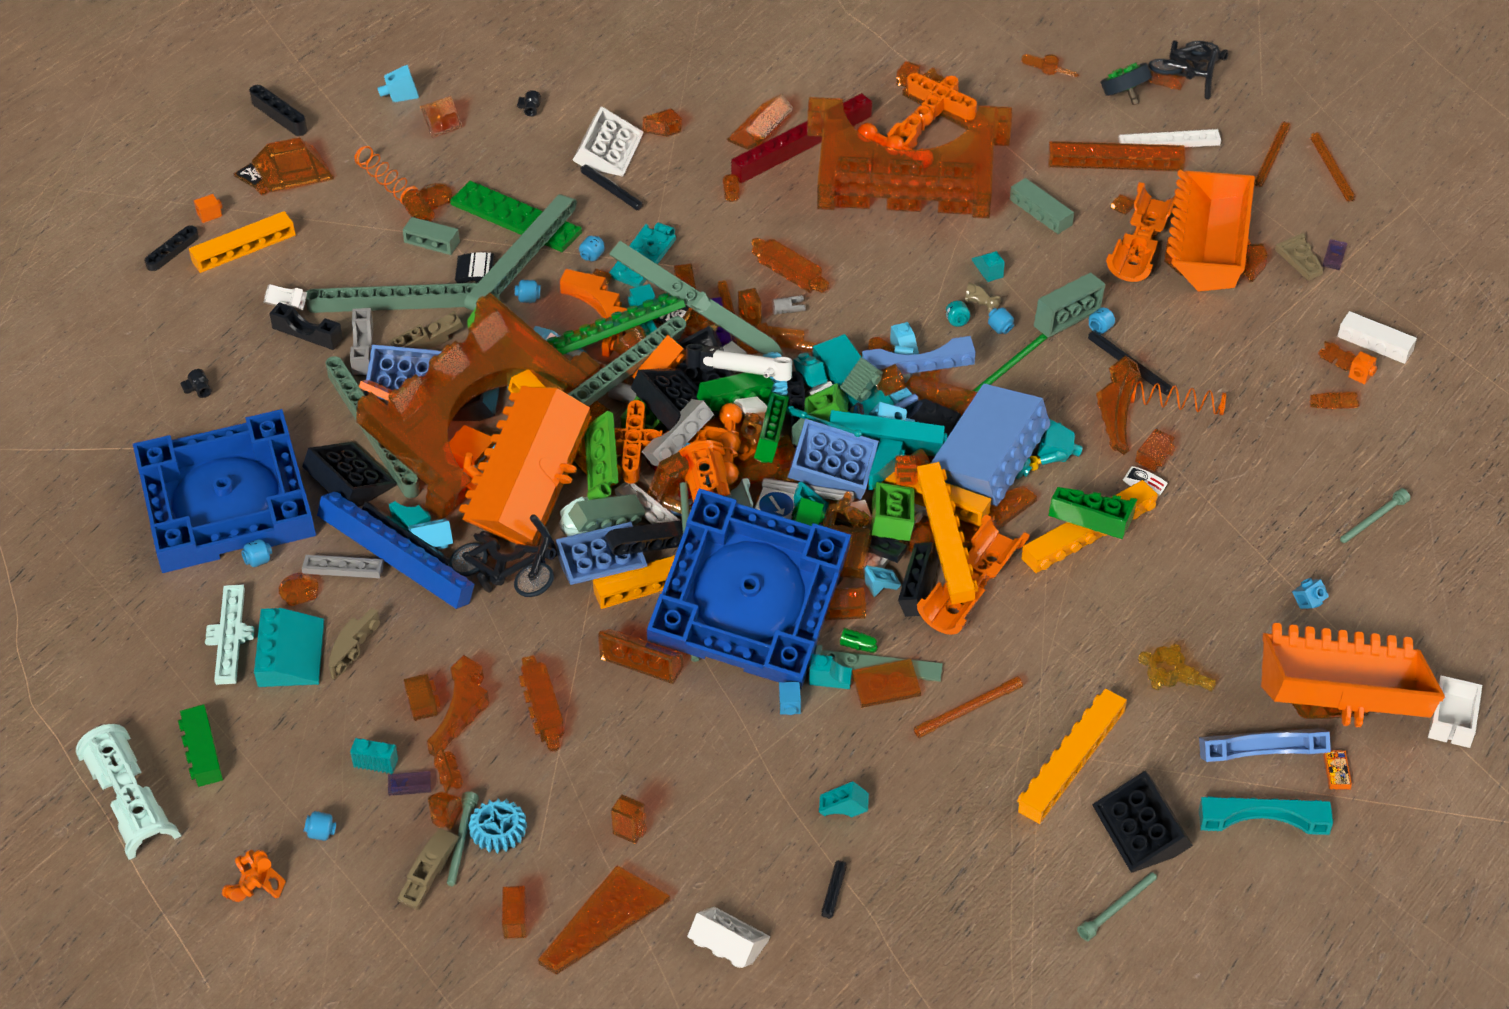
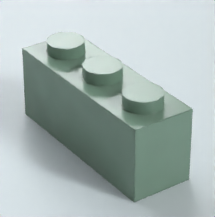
[403,217,460,255]

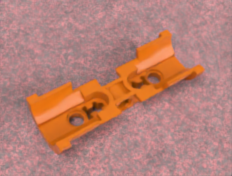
[1106,182,1179,282]
[675,440,731,503]
[917,514,1030,635]

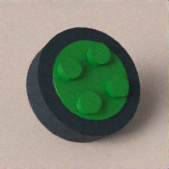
[1100,62,1152,105]

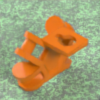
[222,850,285,902]

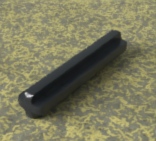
[821,860,847,919]

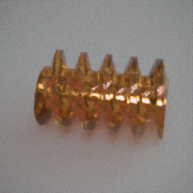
[402,189,435,222]

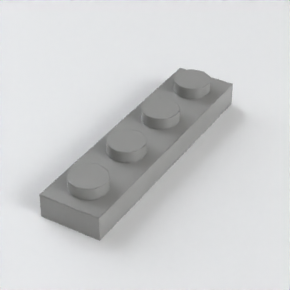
[302,555,384,578]

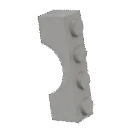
[350,308,373,375]
[642,399,714,467]

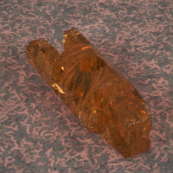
[1310,392,1359,409]

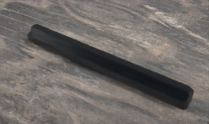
[580,164,643,210]

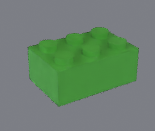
[871,482,914,541]

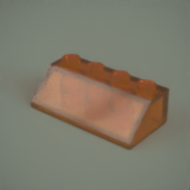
[727,93,794,150]
[598,629,684,684]

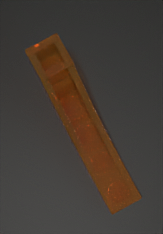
[1096,356,1141,455]
[707,434,795,493]
[427,655,489,757]

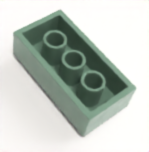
[1034,273,1105,338]

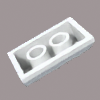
[687,907,770,968]

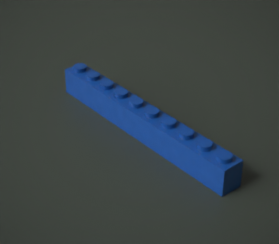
[317,492,475,609]

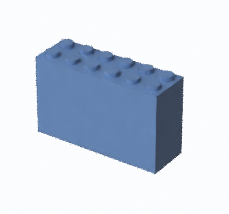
[930,383,1050,506]

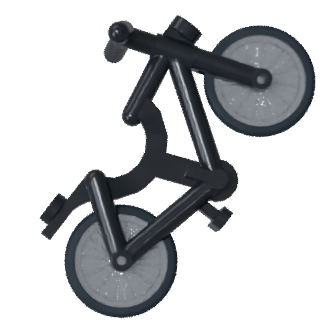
[1148,40,1228,100]
[449,514,557,597]

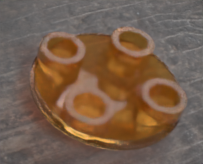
[419,183,453,210]
[279,573,319,606]

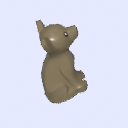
[965,283,1002,313]

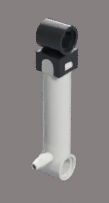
[686,344,792,381]

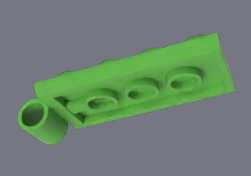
[584,411,618,500]

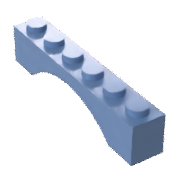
[862,336,975,377]
[1199,728,1331,762]

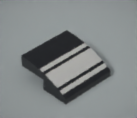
[455,252,495,284]

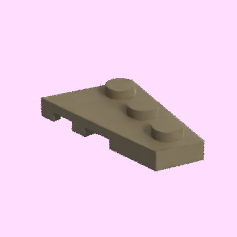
[1275,233,1323,281]

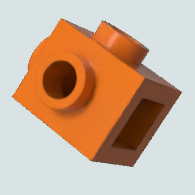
[1348,351,1377,384]

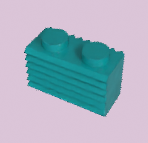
[793,353,827,387]
[350,738,398,775]

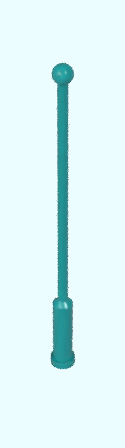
[786,406,862,437]

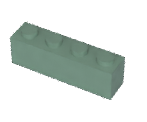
[1010,178,1074,234]
[568,494,646,532]

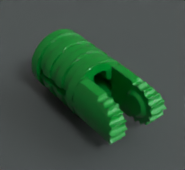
[840,628,878,653]

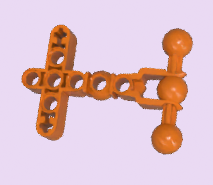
[857,73,977,170]
[614,400,743,485]

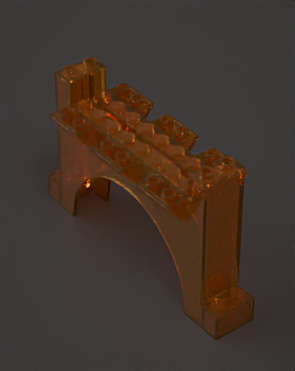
[808,97,1012,219]
[356,292,600,519]

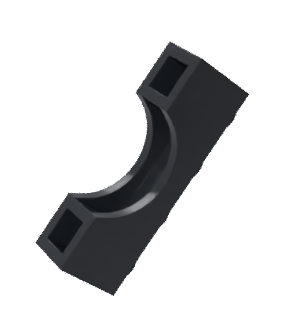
[269,302,343,350]

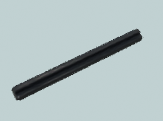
[1088,330,1172,395]

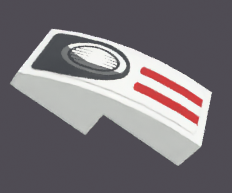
[1123,466,1167,498]

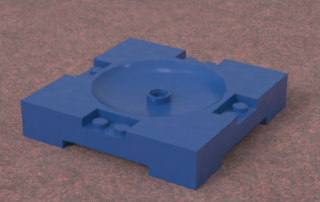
[133,409,316,573]
[647,488,851,689]

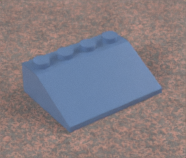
[364,345,448,405]
[788,419,879,500]
[556,522,647,585]

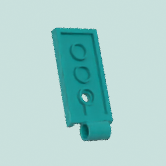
[609,222,676,287]

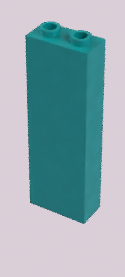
[812,334,894,415]
[828,410,947,457]

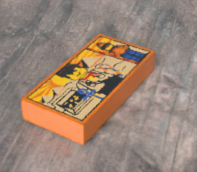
[1323,751,1352,789]

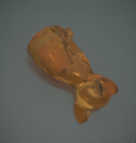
[829,492,870,532]

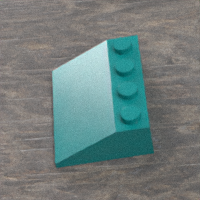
[254,608,324,687]

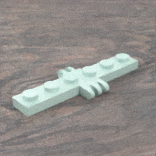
[205,585,255,685]

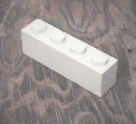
[1338,311,1417,364]

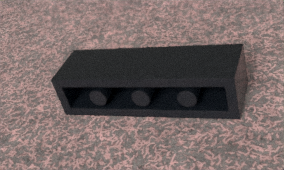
[898,542,940,617]

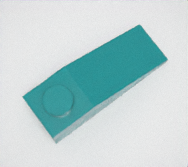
[869,438,905,490]

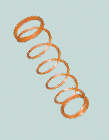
[354,146,419,206]
[1130,380,1226,415]

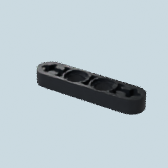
[144,226,199,271]

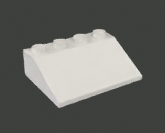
[573,107,644,176]

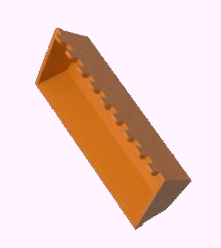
[1166,170,1255,292]
[459,386,592,546]
[1261,623,1445,727]

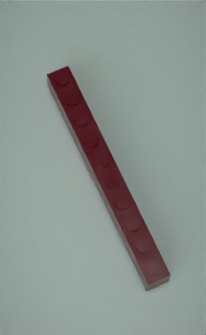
[731,93,872,184]

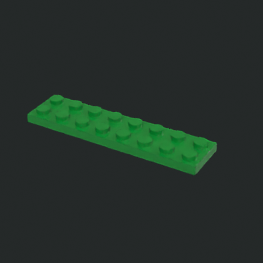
[450,181,582,253]
[541,293,686,357]

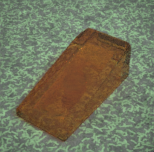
[674,263,696,289]

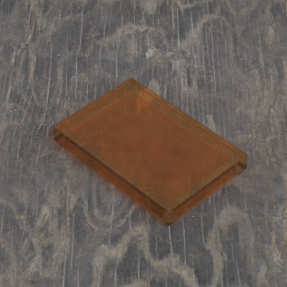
[852,659,921,708]

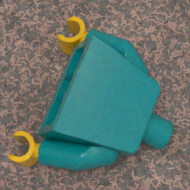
[1029,419,1083,471]

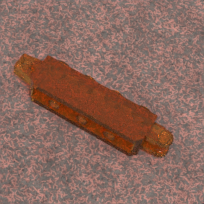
[752,238,829,294]
[519,655,564,752]

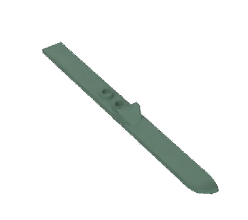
[609,241,783,355]
[809,644,943,682]

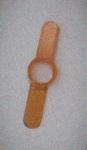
[1021,54,1079,77]
[905,448,930,472]

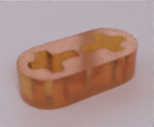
[723,174,740,202]
[868,337,895,353]

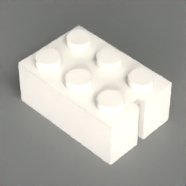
[1428,675,1482,748]

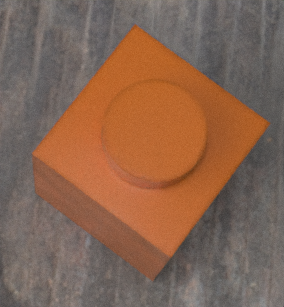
[194,194,223,223]

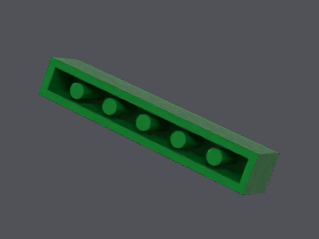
[754,392,789,463]

